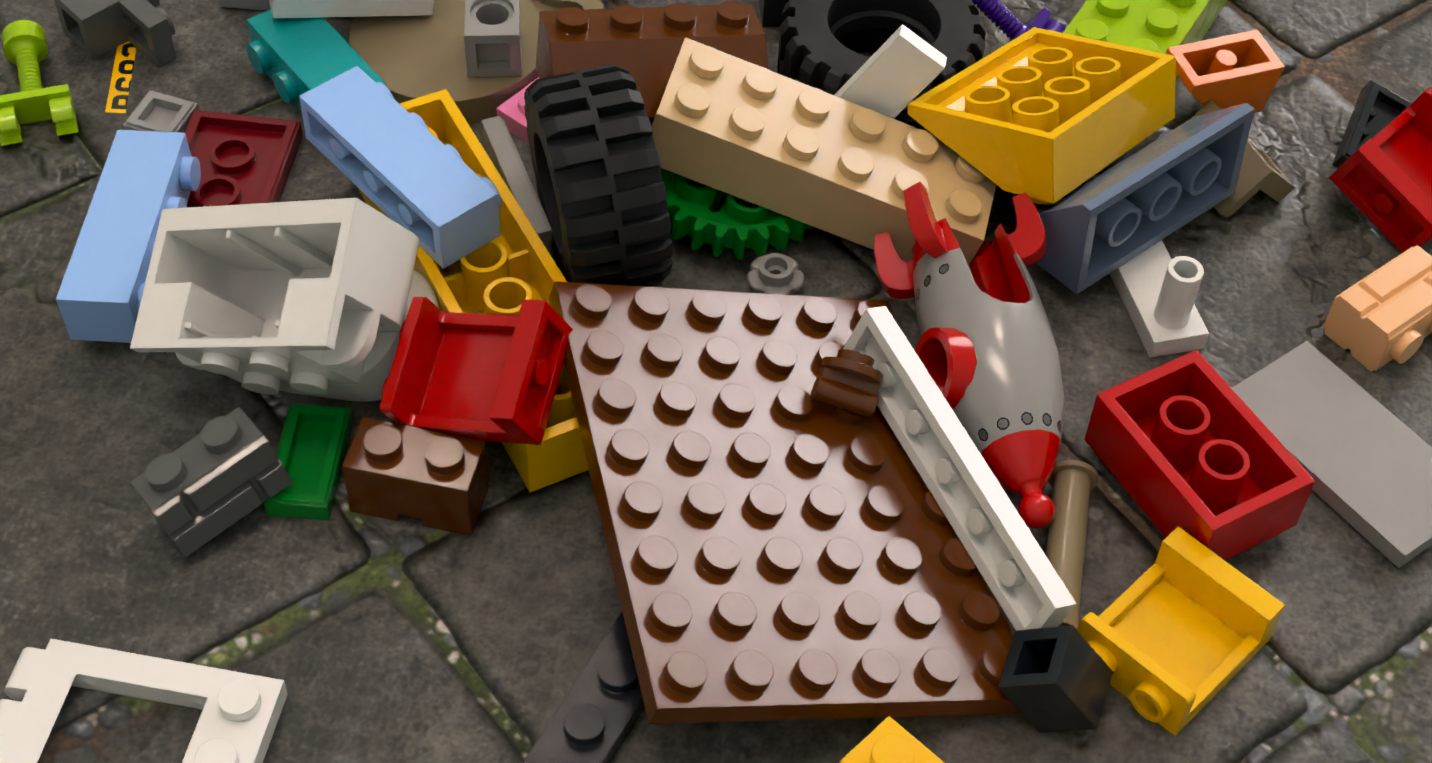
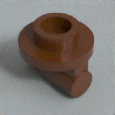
[811,349,883,418]

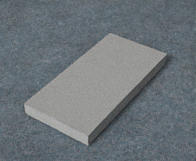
[1232,341,1432,568]

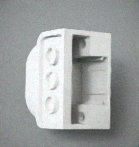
[130,198,439,402]

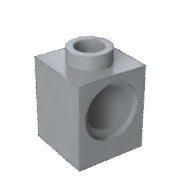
[464,0,522,77]

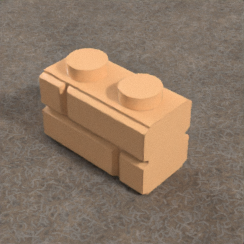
[1323,245,1432,372]

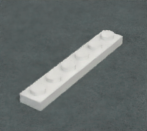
[843,306,1076,631]

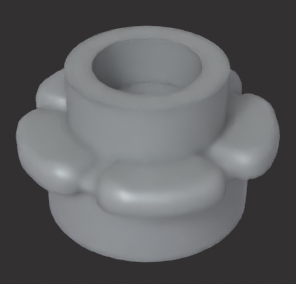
[747,253,804,295]

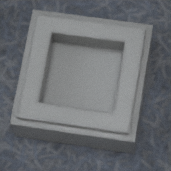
[123,90,200,133]

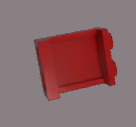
[1329,87,1432,253]
[380,297,573,445]

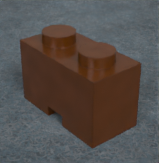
[342,417,490,536]

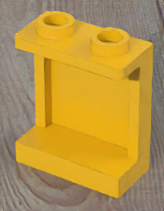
[1077,526,1285,736]

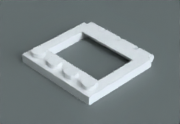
[0,639,288,763]

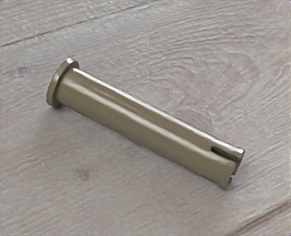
[1046,460,1098,630]

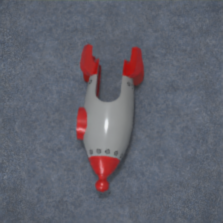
[874,181,1066,529]

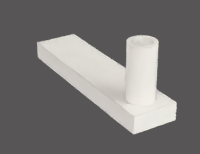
[1071,174,1209,358]

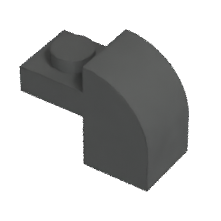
[54,0,177,68]

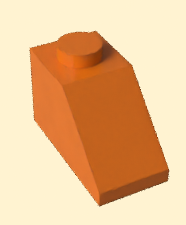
[1165,29,1285,113]

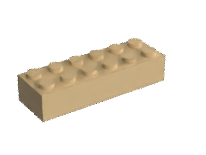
[651,37,996,266]

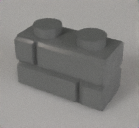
[129,407,293,558]

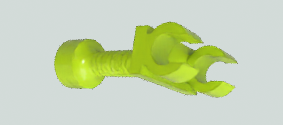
[0,20,79,146]

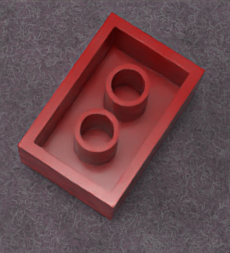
[1084,350,1315,560]

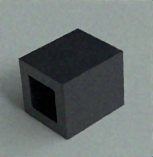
[998,625,1113,733]

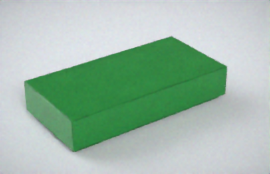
[264,403,353,520]

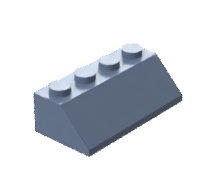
[1035,103,1255,295]

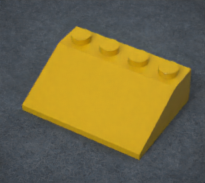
[907,27,1176,204]

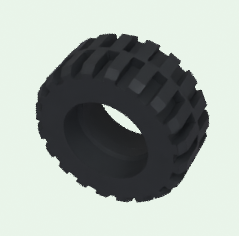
[777,0,986,133]
[524,64,673,287]

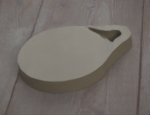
[349,0,604,124]

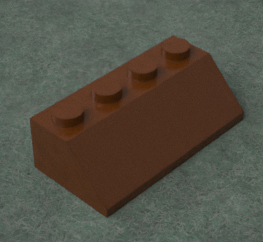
[536,1,768,126]

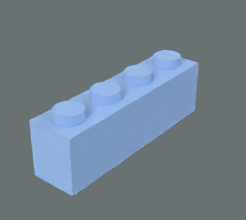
[299,66,502,269]
[56,130,201,343]

